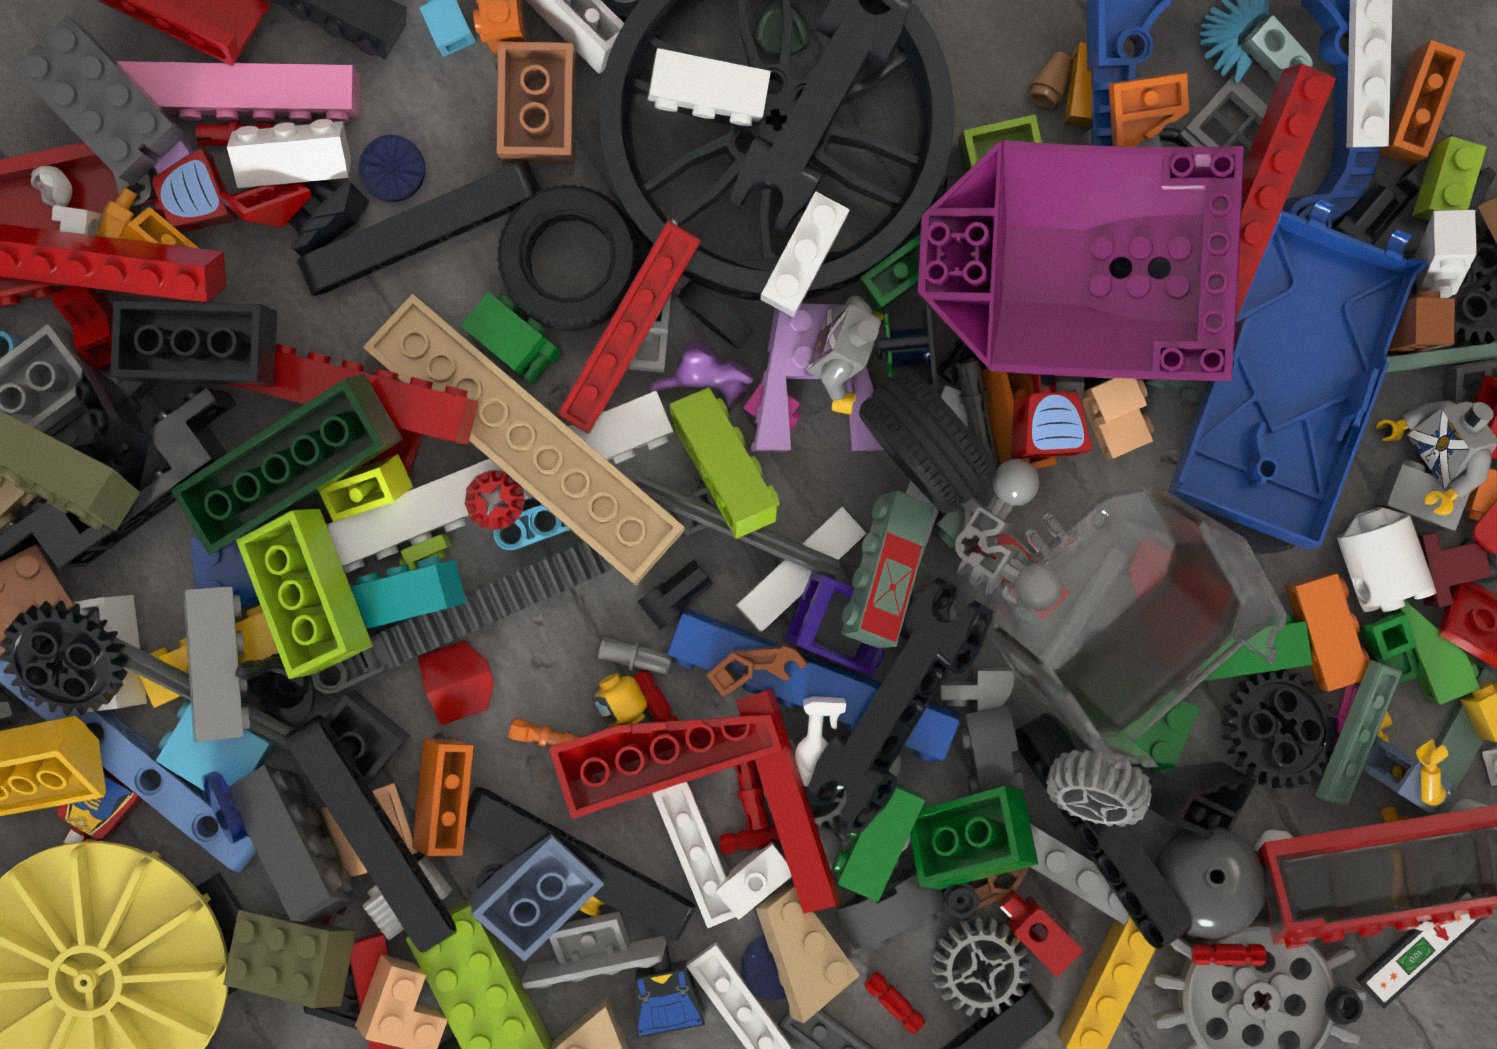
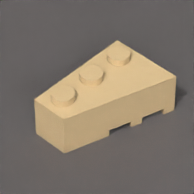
[756,885,860,1023]
[551,995,629,1049]

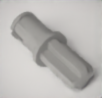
[598,636,672,675]

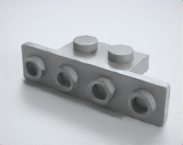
[521,911,666,989]

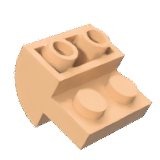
[320,783,417,877]

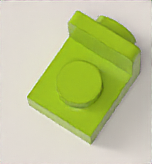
[399,534,453,571]

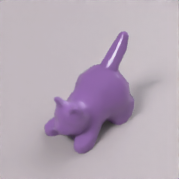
[648,340,754,407]

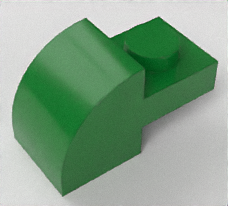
[1361,611,1421,684]

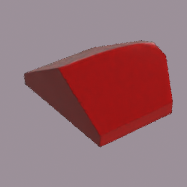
[219,182,311,228]
[418,641,494,725]

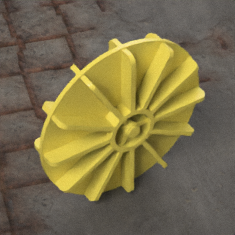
[0,839,229,1049]

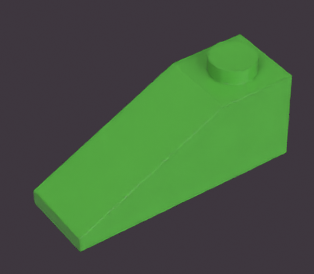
[1389,600,1480,705]

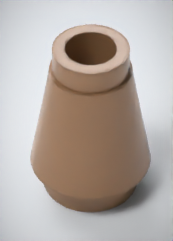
[1028,52,1073,110]

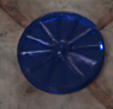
[359,135,425,202]
[742,935,787,1000]

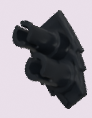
[288,180,370,257]

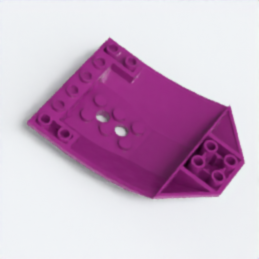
[918,139,1244,382]

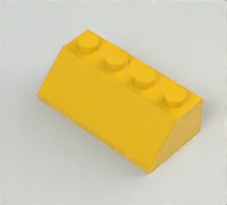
[0,716,107,816]

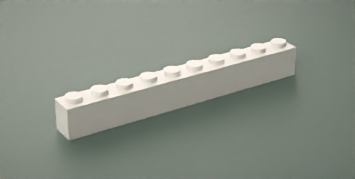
[326,391,674,574]

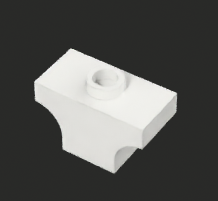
[715,842,792,920]

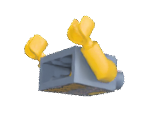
[1363,711,1451,813]

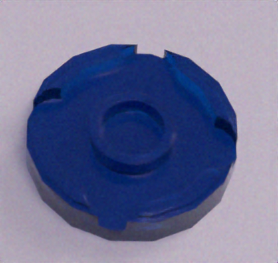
[201,771,247,844]

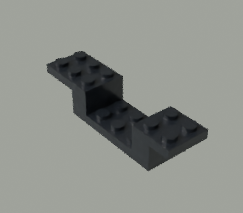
[0,387,237,569]

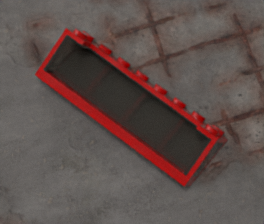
[1258,805,1497,949]

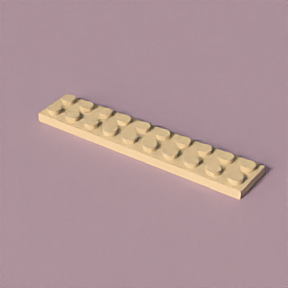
[363,294,686,586]

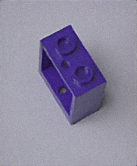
[784,572,884,676]

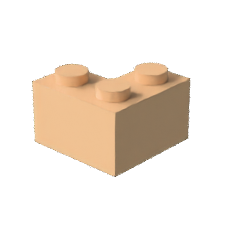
[1081,378,1154,460]
[355,954,448,1049]

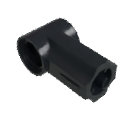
[1331,183,1400,244]
[637,560,713,630]

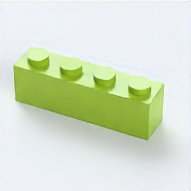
[670,387,780,539]

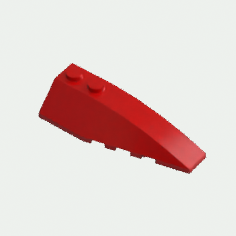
[548,714,783,819]

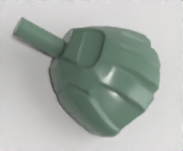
[754,0,809,57]

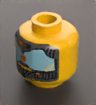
[593,673,647,727]

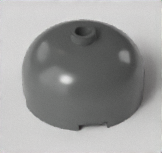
[1154,826,1267,940]

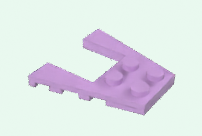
[751,304,885,452]

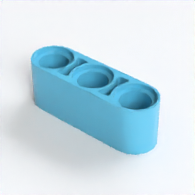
[493,505,571,550]

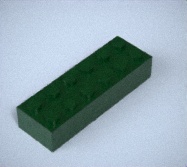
[170,374,403,555]

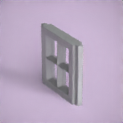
[1178,75,1268,151]

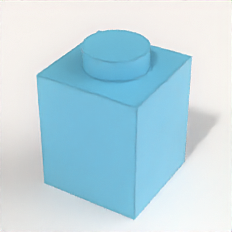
[419,0,476,57]

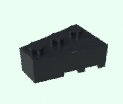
[1148,761,1257,839]

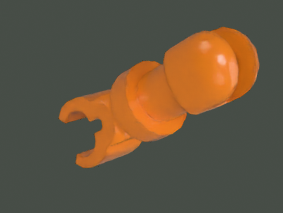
[508,718,579,748]

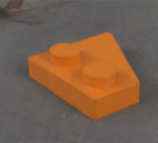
[1108,72,1189,147]

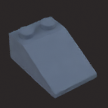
[471,834,604,961]

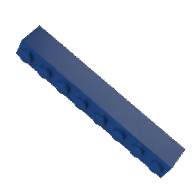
[667,608,960,762]

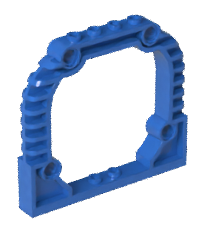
[1087,0,1380,228]

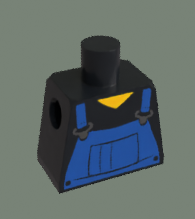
[635,945,706,1038]

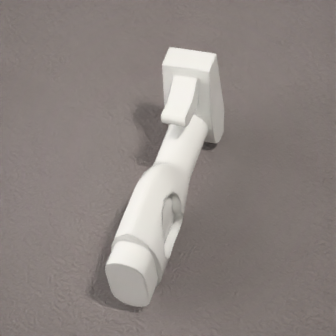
[795,696,846,787]

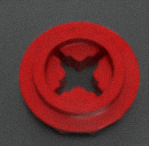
[464,470,525,530]

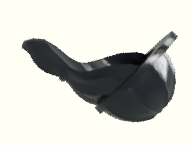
[235,653,315,724]

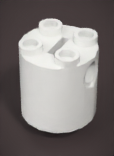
[1337,507,1436,612]

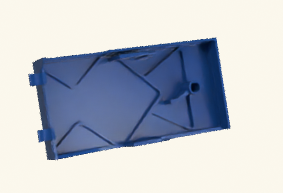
[1167,198,1428,550]

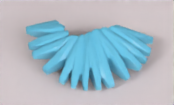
[1200,0,1269,84]

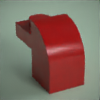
[51,286,113,369]

